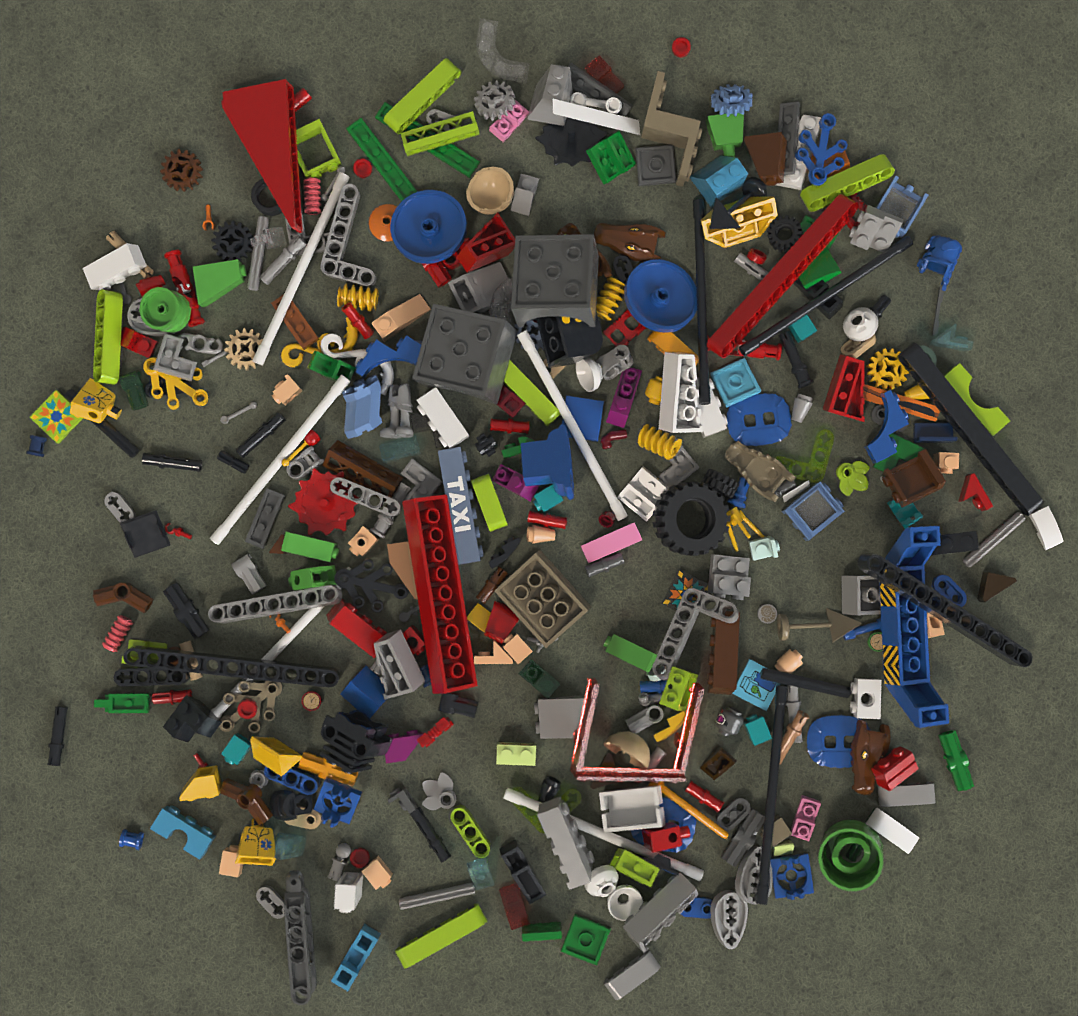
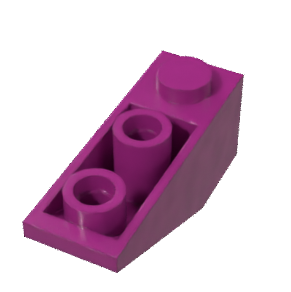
[606,367,642,428]

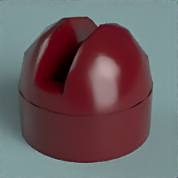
[599,511,615,528]

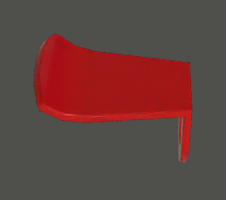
[484,601,519,644]

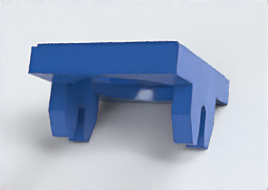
[313,777,362,827]
[770,853,814,900]

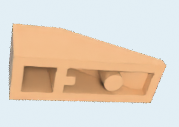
[372,294,431,342]

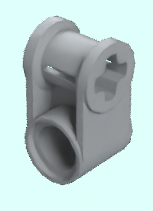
[596,345,633,380]
[287,446,324,480]

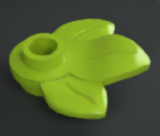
[836,461,870,497]

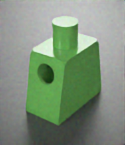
[706,113,744,157]
[288,565,336,590]

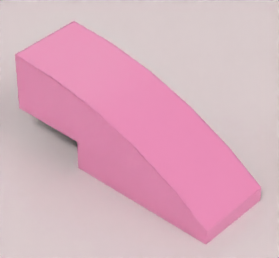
[581,522,642,564]

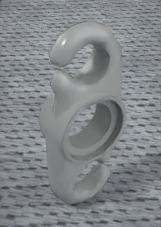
[178,333,223,354]

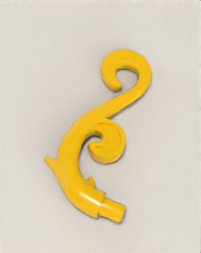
[281,317,358,367]

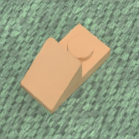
[474,640,513,664]

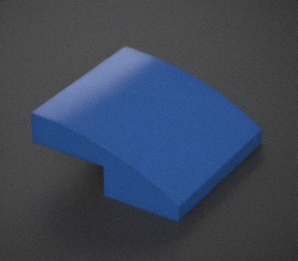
[562,396,604,442]

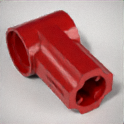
[421,261,452,288]

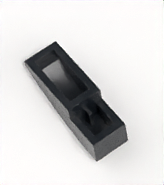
[793,277,843,320]
[499,839,546,904]

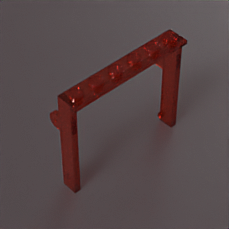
[570,678,704,783]

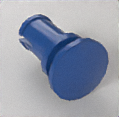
[727,477,749,508]
[640,680,670,694]

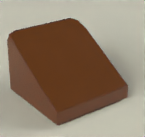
[269,534,287,554]

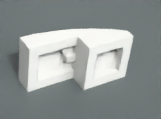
[1029,506,1063,550]

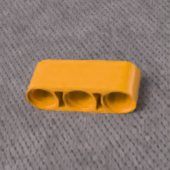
[647,331,699,365]

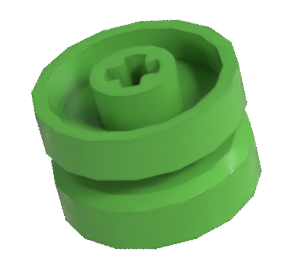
[139,287,191,333]

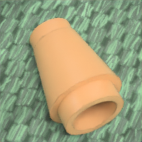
[527,525,555,544]

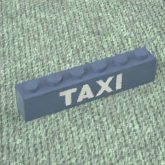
[438,447,484,565]

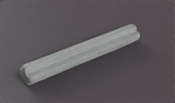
[247,216,269,291]
[963,512,1025,568]
[399,883,475,910]

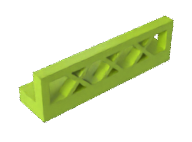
[400,111,480,156]

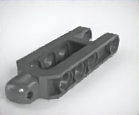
[284,870,317,1005]

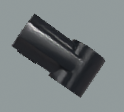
[438,693,479,718]

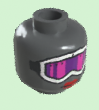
[715,706,744,737]

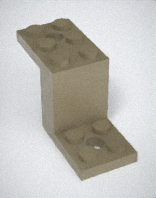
[641,71,703,187]

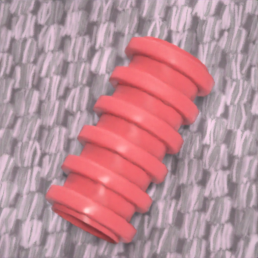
[303,177,321,215]
[102,615,133,652]

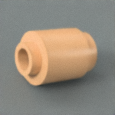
[774,649,803,674]

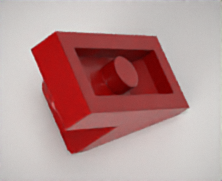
[120,327,159,358]
[958,473,994,511]

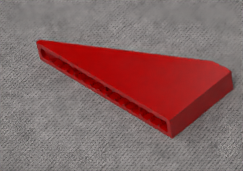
[221,79,303,233]

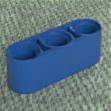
[264,766,320,795]

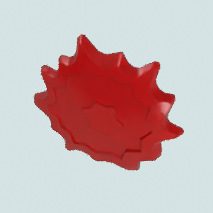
[288,468,360,536]

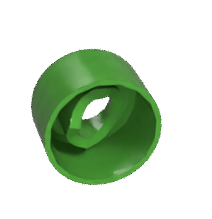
[819,820,883,891]

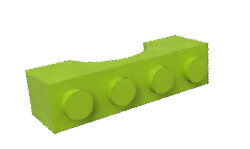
[943,363,1010,436]

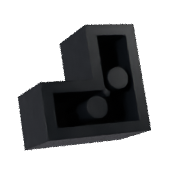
[163,695,222,742]

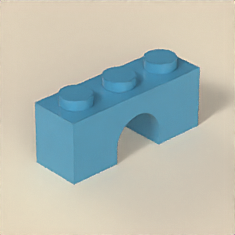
[150,805,216,860]
[331,923,381,991]

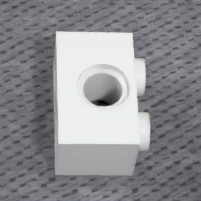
[850,678,881,719]

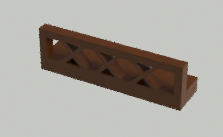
[323,440,403,502]

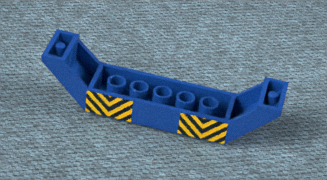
[879,526,949,728]

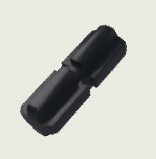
[217,450,249,474]

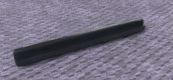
[64,389,139,458]
[760,668,852,698]

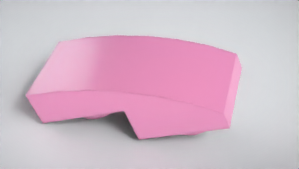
[489,100,529,142]
[791,795,821,841]

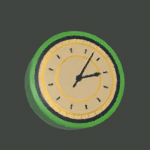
[867,632,883,652]

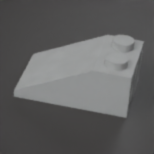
[842,575,881,615]

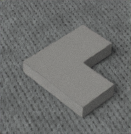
[153,333,197,382]
[658,438,700,487]
[400,459,443,501]

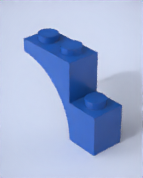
[355,335,421,378]
[864,390,909,463]

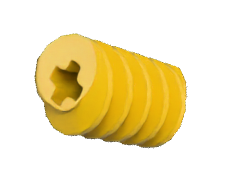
[596,277,625,321]
[337,283,379,312]
[638,424,682,460]

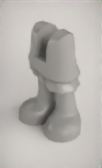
[380,384,413,439]

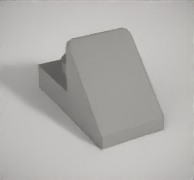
[511,174,539,216]

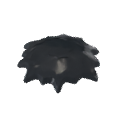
[535,107,608,167]

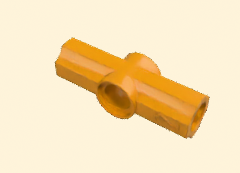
[298,751,359,786]

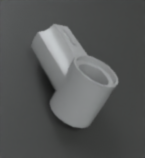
[231,553,267,594]
[625,703,663,734]

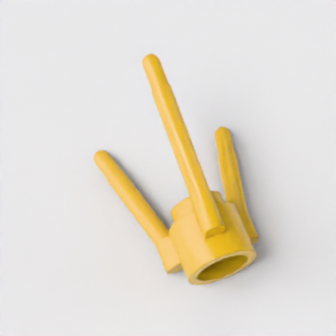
[726,507,765,552]

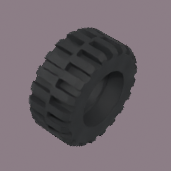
[652,482,730,556]

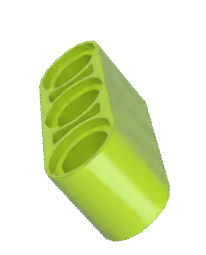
[471,473,508,532]
[451,805,491,858]

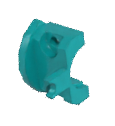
[887,500,923,529]

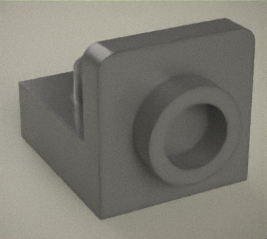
[387,787,418,814]

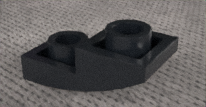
[488,536,521,569]

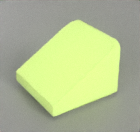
[772,840,794,857]

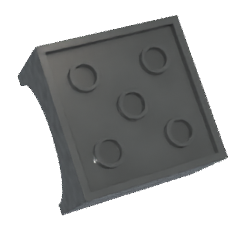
[511,234,599,327]
[412,304,518,405]

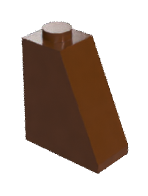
[744,132,787,186]

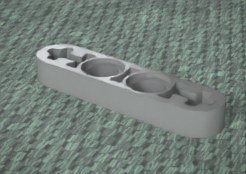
[330,477,402,516]

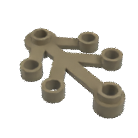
[219,679,282,733]

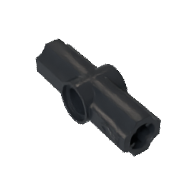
[163,582,210,640]

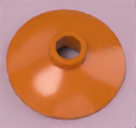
[369,204,397,241]

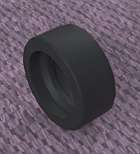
[251,179,282,216]

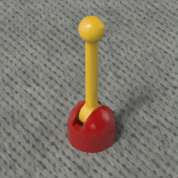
[282,429,321,466]

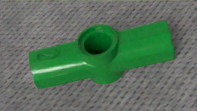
[938,730,974,791]

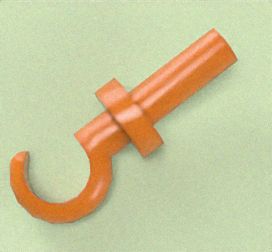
[269,614,291,633]

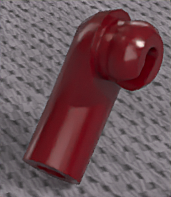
[600,429,627,450]

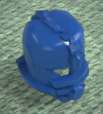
[917,235,962,291]

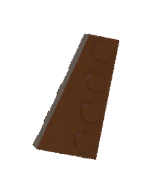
[707,611,740,695]

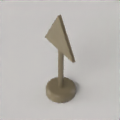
[777,608,862,643]

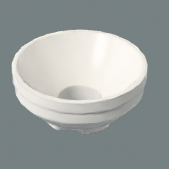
[843,307,878,342]
[576,357,603,392]
[584,865,619,897]
[607,885,643,921]

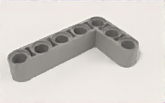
[321,184,376,288]
[652,588,739,680]

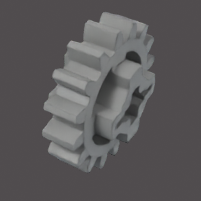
[474,81,516,121]

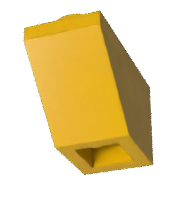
[179,765,222,801]

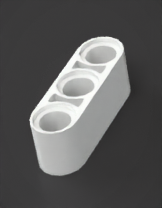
[866,807,919,854]

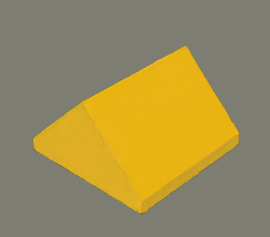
[250,736,302,777]

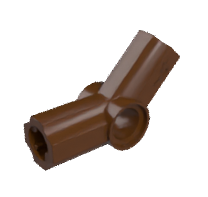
[93,583,154,613]
[220,778,273,825]

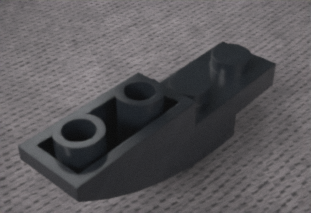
[896,531,980,556]

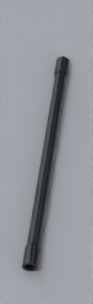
[693,199,711,405]
[739,236,913,356]
[755,685,788,905]

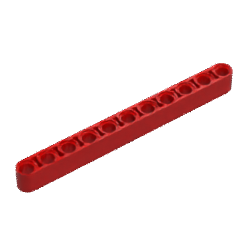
[707,194,859,358]

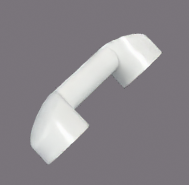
[570,92,622,114]

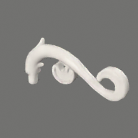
[320,333,394,395]

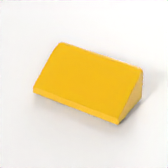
[467,603,491,632]

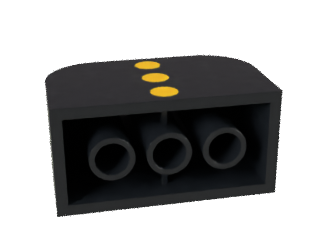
[536,311,603,368]

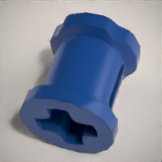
[119,829,144,850]

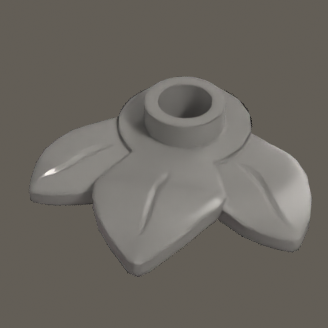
[422,772,456,810]

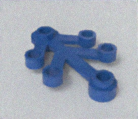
[795,113,848,186]

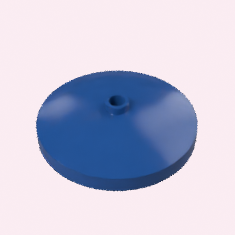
[390,190,467,264]
[624,260,697,333]

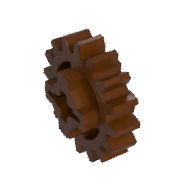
[160,149,203,192]

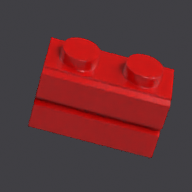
[871,746,918,791]

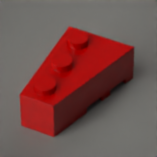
[457,212,515,273]
[823,354,864,422]
[326,599,387,658]

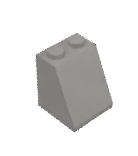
[528,64,573,126]
[534,695,588,739]

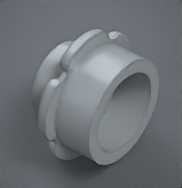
[249,770,268,789]

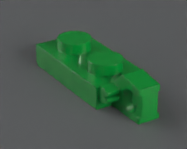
[94,693,150,713]

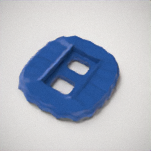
[727,393,792,446]
[807,715,870,768]
[631,797,696,853]

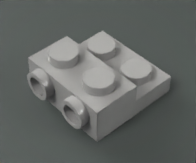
[848,205,903,252]
[707,554,751,600]

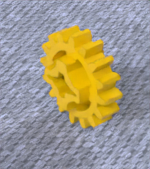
[866,348,909,390]

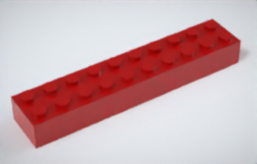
[402,494,478,694]

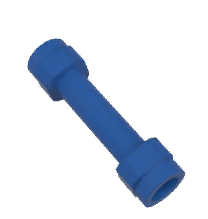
[843,618,882,641]

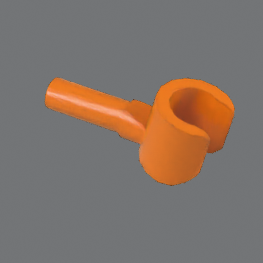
[202,205,216,231]

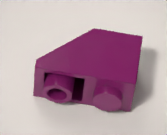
[491,464,540,502]
[385,730,423,764]

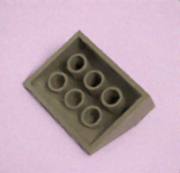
[494,550,591,648]

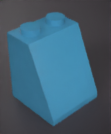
[690,155,748,207]

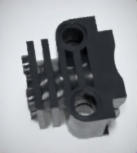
[320,710,393,774]

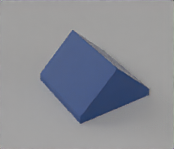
[340,666,387,719]

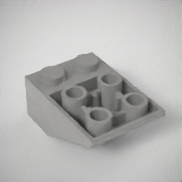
[448,262,512,314]

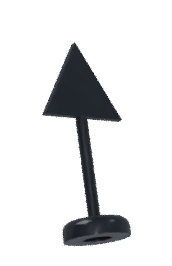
[709,177,767,229]

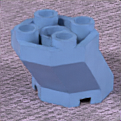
[342,375,383,439]

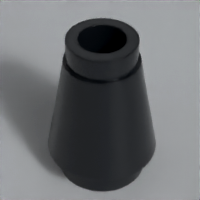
[538,776,561,803]

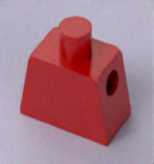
[641,822,690,853]

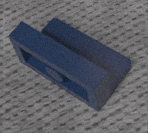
[913,423,957,443]

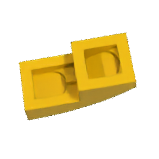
[654,711,689,742]

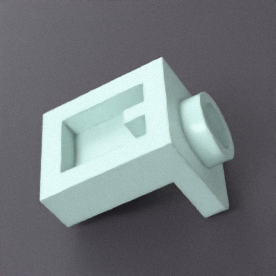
[748,536,780,561]

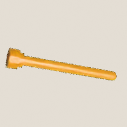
[648,774,729,839]

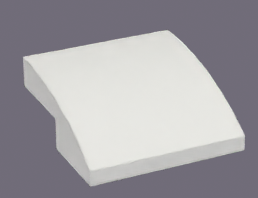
[617,466,669,522]

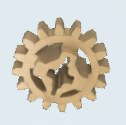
[224,328,263,371]

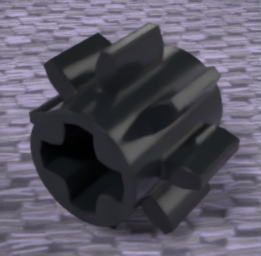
[474,433,498,457]

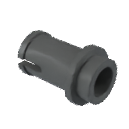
[774,480,796,498]

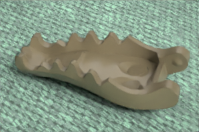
[725,441,796,502]

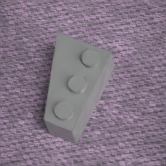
[374,629,425,700]

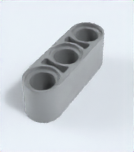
[878,782,936,807]
[603,950,661,1000]

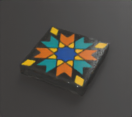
[661,569,710,620]

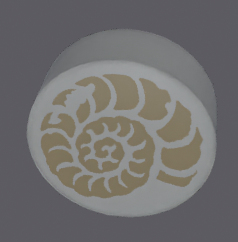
[757,604,777,624]

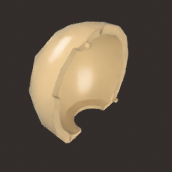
[466,166,514,215]
[604,731,650,770]

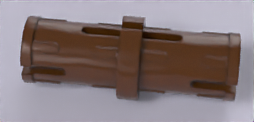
[476,566,508,604]

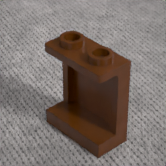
[882,449,946,508]

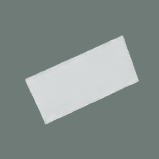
[783,480,810,502]

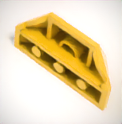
[701,196,778,248]

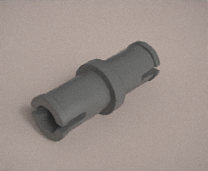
[585,552,625,578]

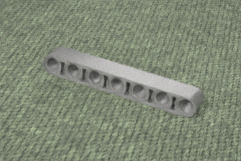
[208,585,343,623]

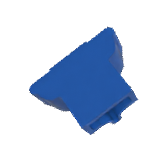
[521,424,574,500]

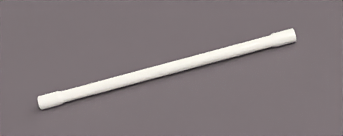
[252,172,350,366]
[517,330,628,521]
[210,374,351,545]
[211,567,351,718]
[503,787,704,881]

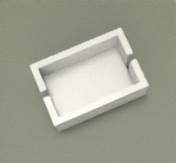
[599,785,666,833]

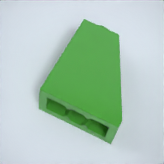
[193,259,247,307]
[281,532,339,562]
[603,634,657,673]

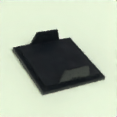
[120,510,170,558]
[639,854,679,876]

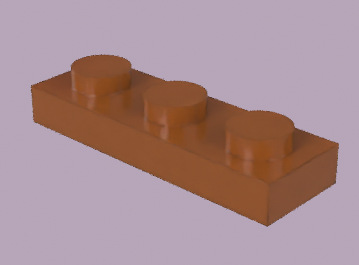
[271,294,320,350]

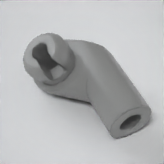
[638,692,663,706]

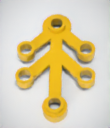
[143,357,208,410]

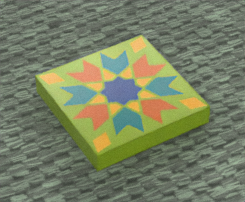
[30,390,83,444]

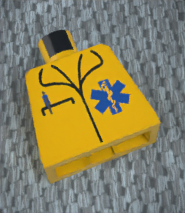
[70,378,122,423]
[235,818,277,866]

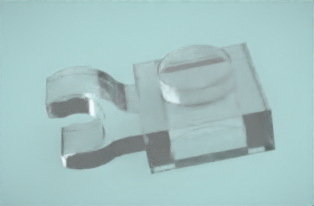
[250,227,287,249]

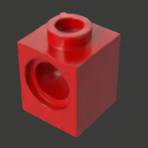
[403,625,426,656]

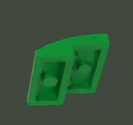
[586,130,636,185]
[799,247,842,289]

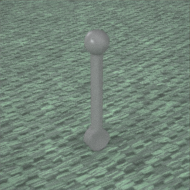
[321,166,345,201]
[201,345,237,367]
[220,402,257,424]

